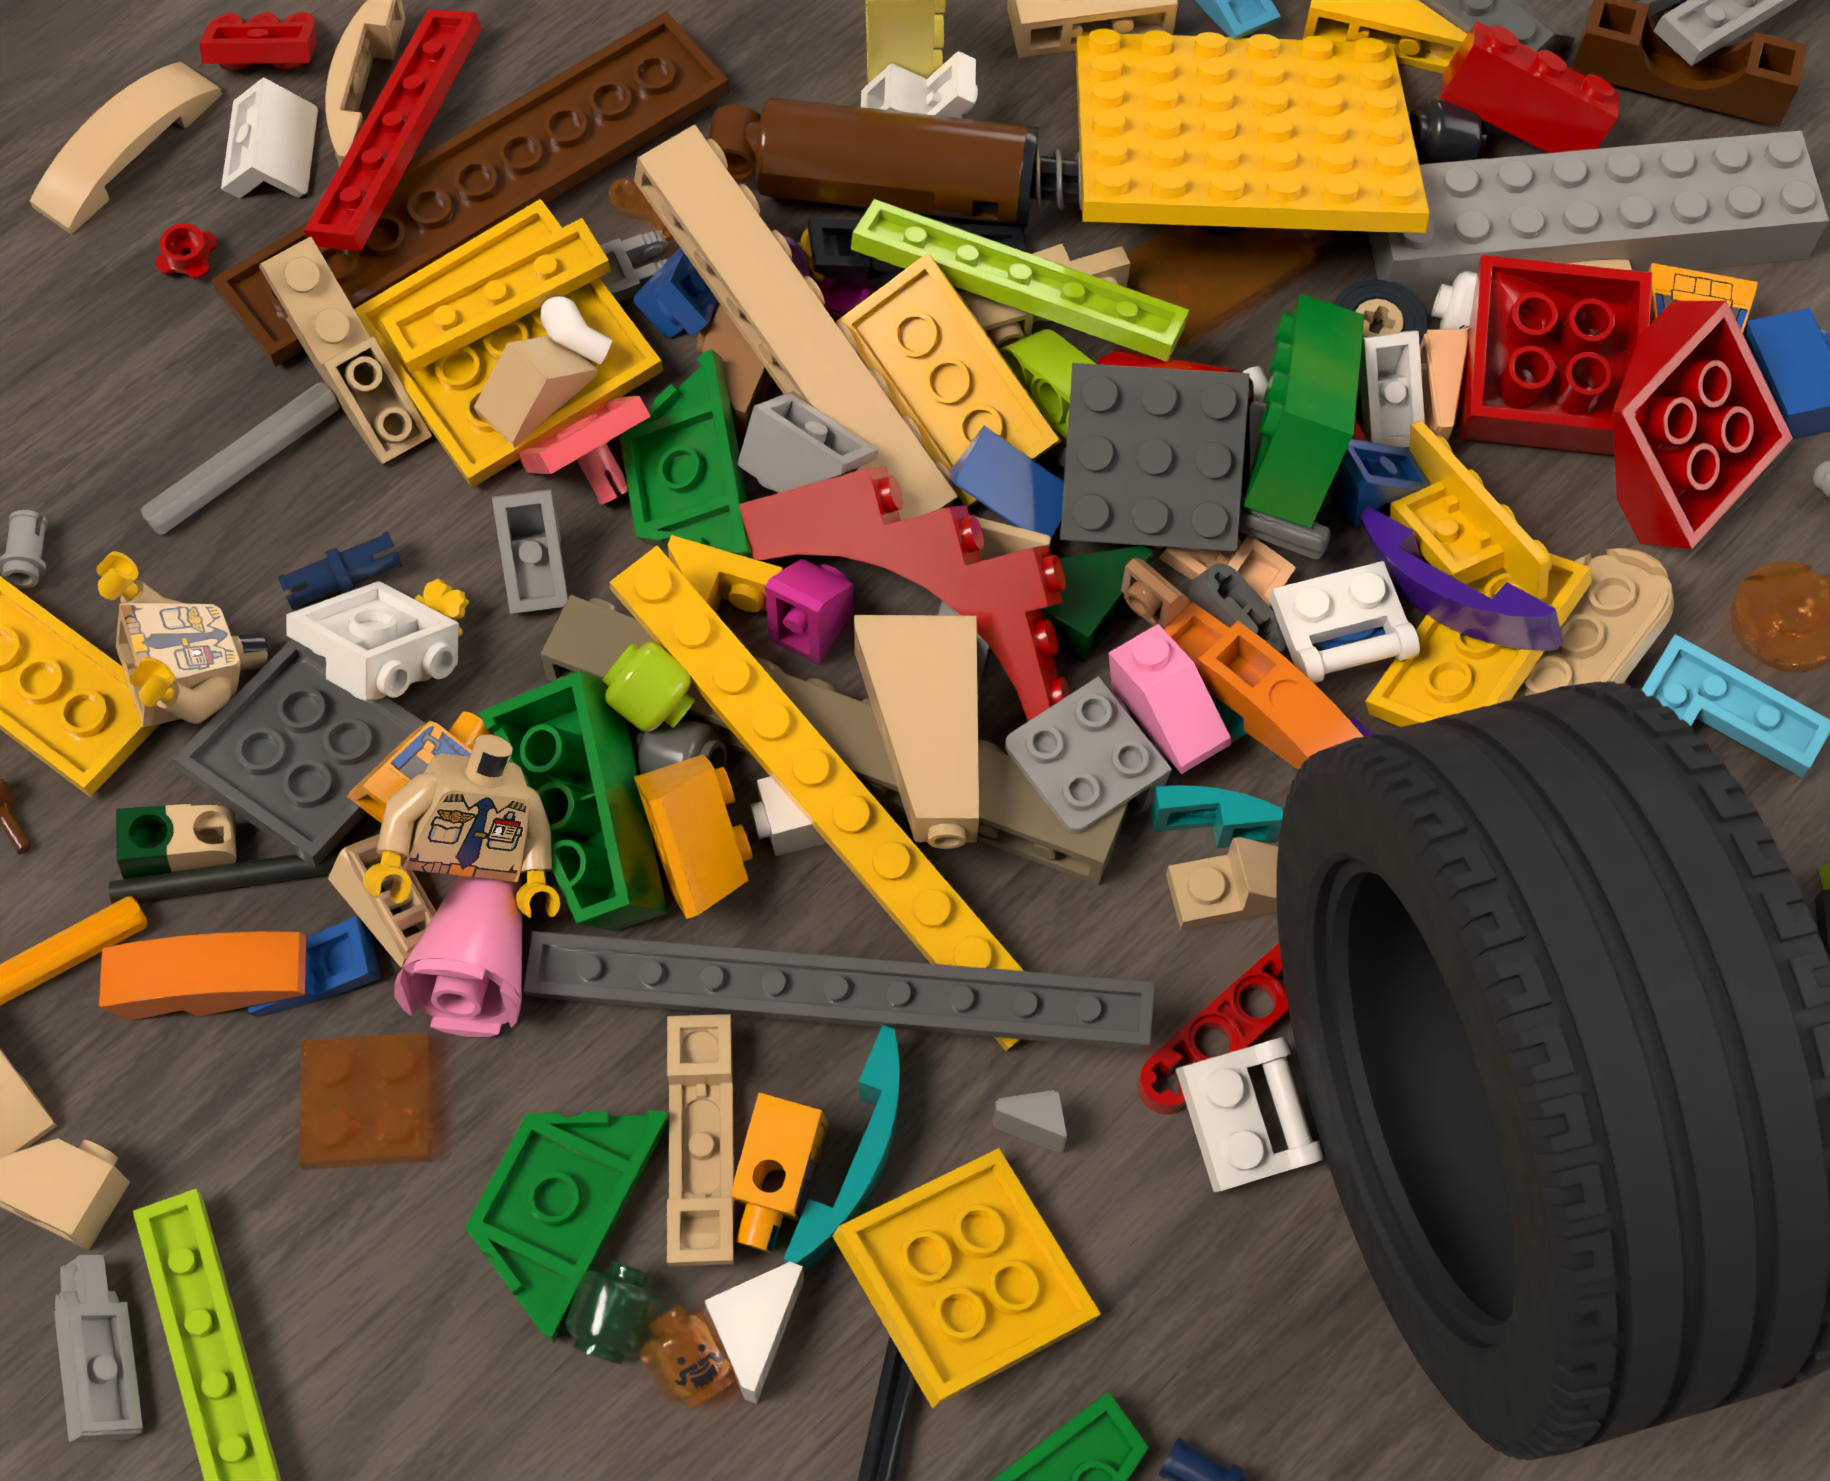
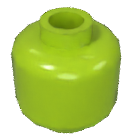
[602,641,695,732]

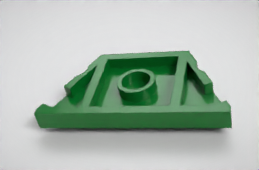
[619,349,753,559]
[465,1110,669,1343]

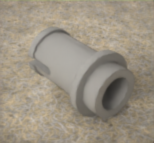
[0,510,48,588]

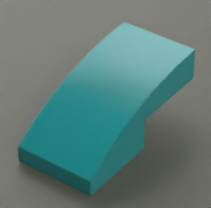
[1150,785,1283,848]

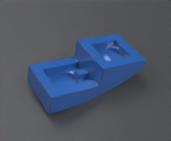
[247,916,381,1016]

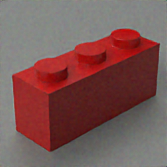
[1440,21,1619,153]

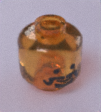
[639,1303,735,1409]

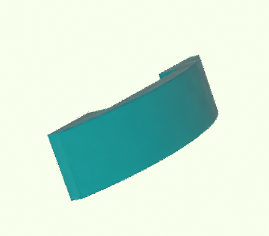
[783,1025,900,1274]

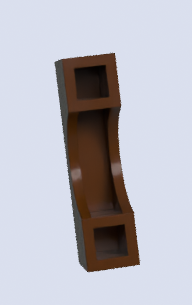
[1572,0,1808,127]

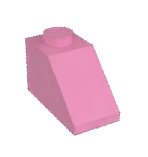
[1109,624,1231,774]

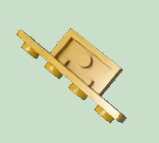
[1390,420,1552,600]

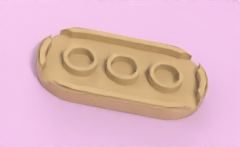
[1511,548,1674,700]

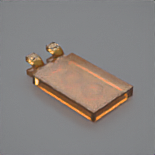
[1126,225,1334,348]

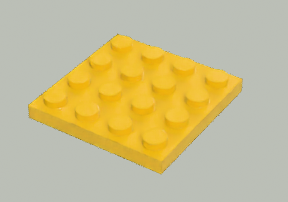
[354,199,663,488]

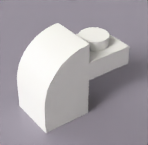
[861,51,978,118]

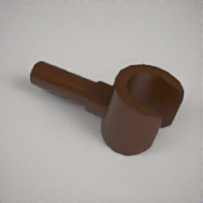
[0,775,31,854]

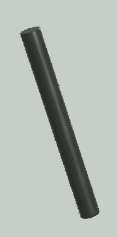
[109,847,345,904]

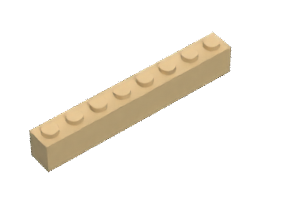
[634,124,958,521]

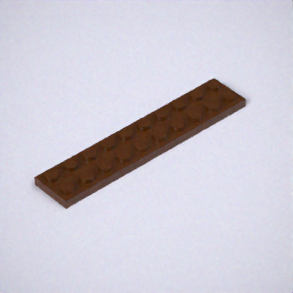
[211,11,730,367]

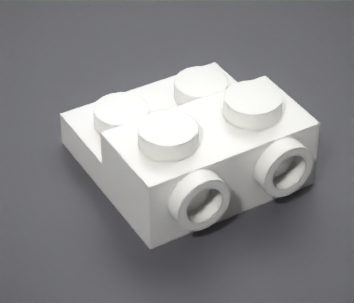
[286,581,459,701]

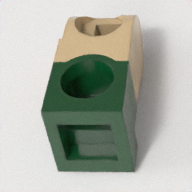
[116,804,237,879]

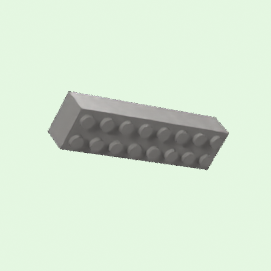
[1367,131,1829,296]

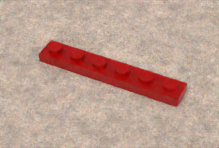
[304,9,482,252]

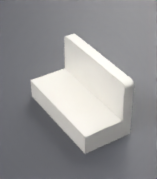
[221,77,318,199]

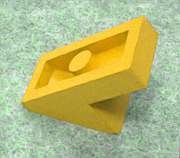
[668,535,783,613]

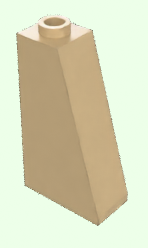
[854,615,979,849]

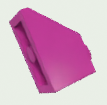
[765,559,854,665]

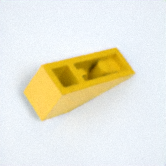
[1302,0,1468,74]

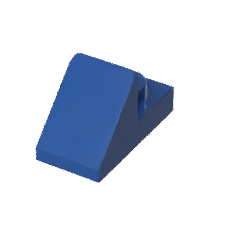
[633,247,718,338]
[1333,439,1431,528]

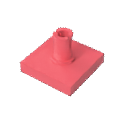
[519,396,651,505]

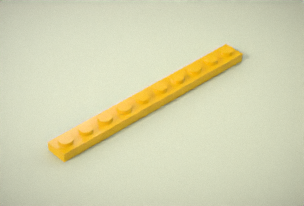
[610,546,1024,1051]

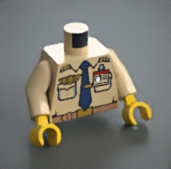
[96,551,268,727]
[363,734,560,918]

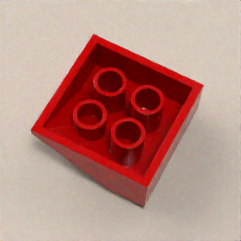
[1457,255,1652,455]
[1612,301,1793,549]

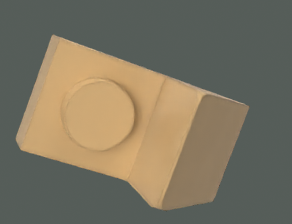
[1166,837,1278,930]

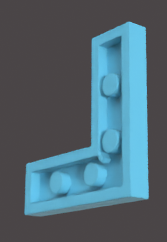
[1641,634,1830,777]

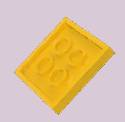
[833,1148,1101,1409]

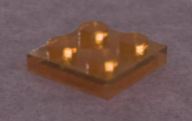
[299,1032,432,1170]

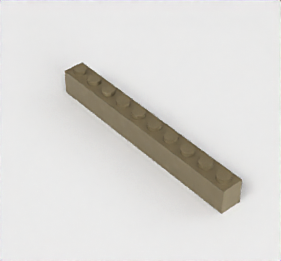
[540,595,1128,885]

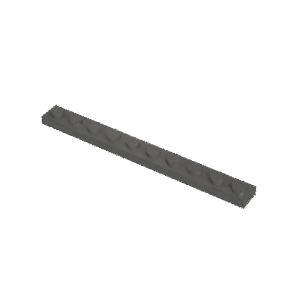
[523,931,1156,1050]

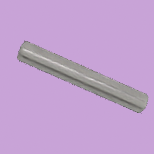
[140,382,340,535]

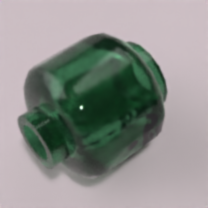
[565,1260,661,1365]

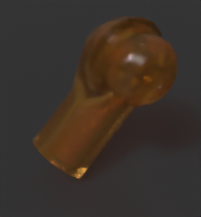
[608,178,674,242]

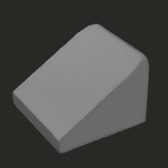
[993,1090,1067,1153]

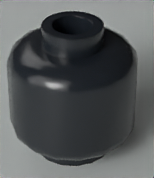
[1408,98,1487,165]

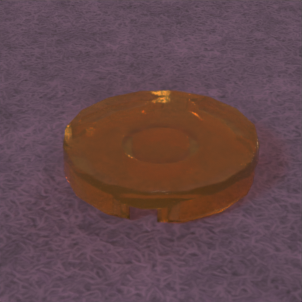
[1730,561,1830,672]

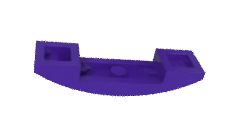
[1361,506,1563,651]

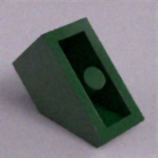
[1041,546,1153,663]

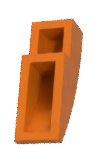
[99,931,306,1021]

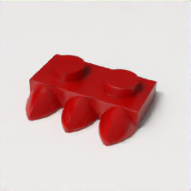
[199,12,318,70]

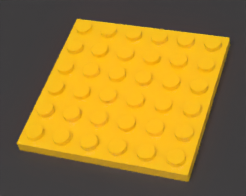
[1075,29,1430,233]

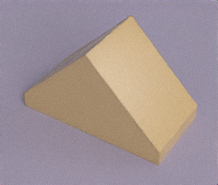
[474,336,598,447]

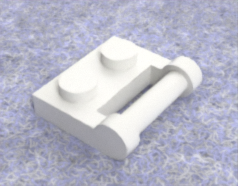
[1269,561,1420,683]
[1176,1036,1325,1192]

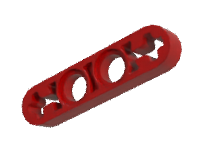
[1137,943,1289,1115]

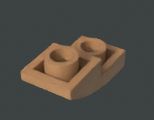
[1121,558,1191,628]

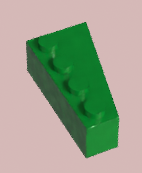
[1244,293,1364,529]
[479,671,668,931]

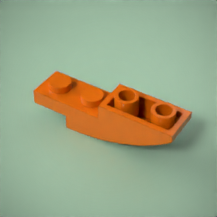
[1164,602,1364,770]

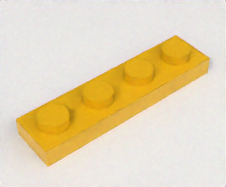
[380,218,611,374]

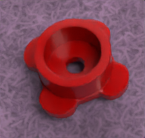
[155,223,218,279]

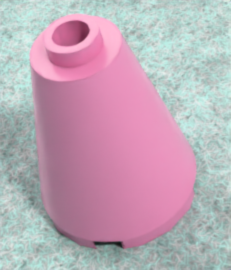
[394,876,522,1037]

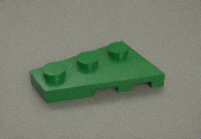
[989,1392,1149,1481]

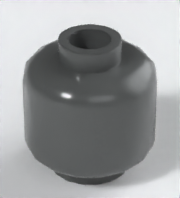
[633,717,727,775]

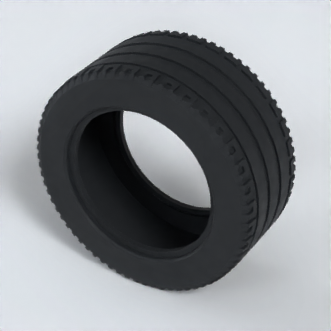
[1276,681,1830,1460]

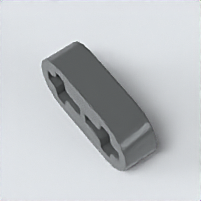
[1189,563,1286,653]

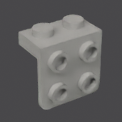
[1005,676,1172,834]

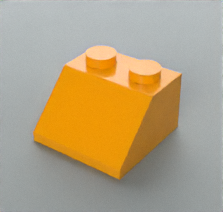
[634,754,753,919]

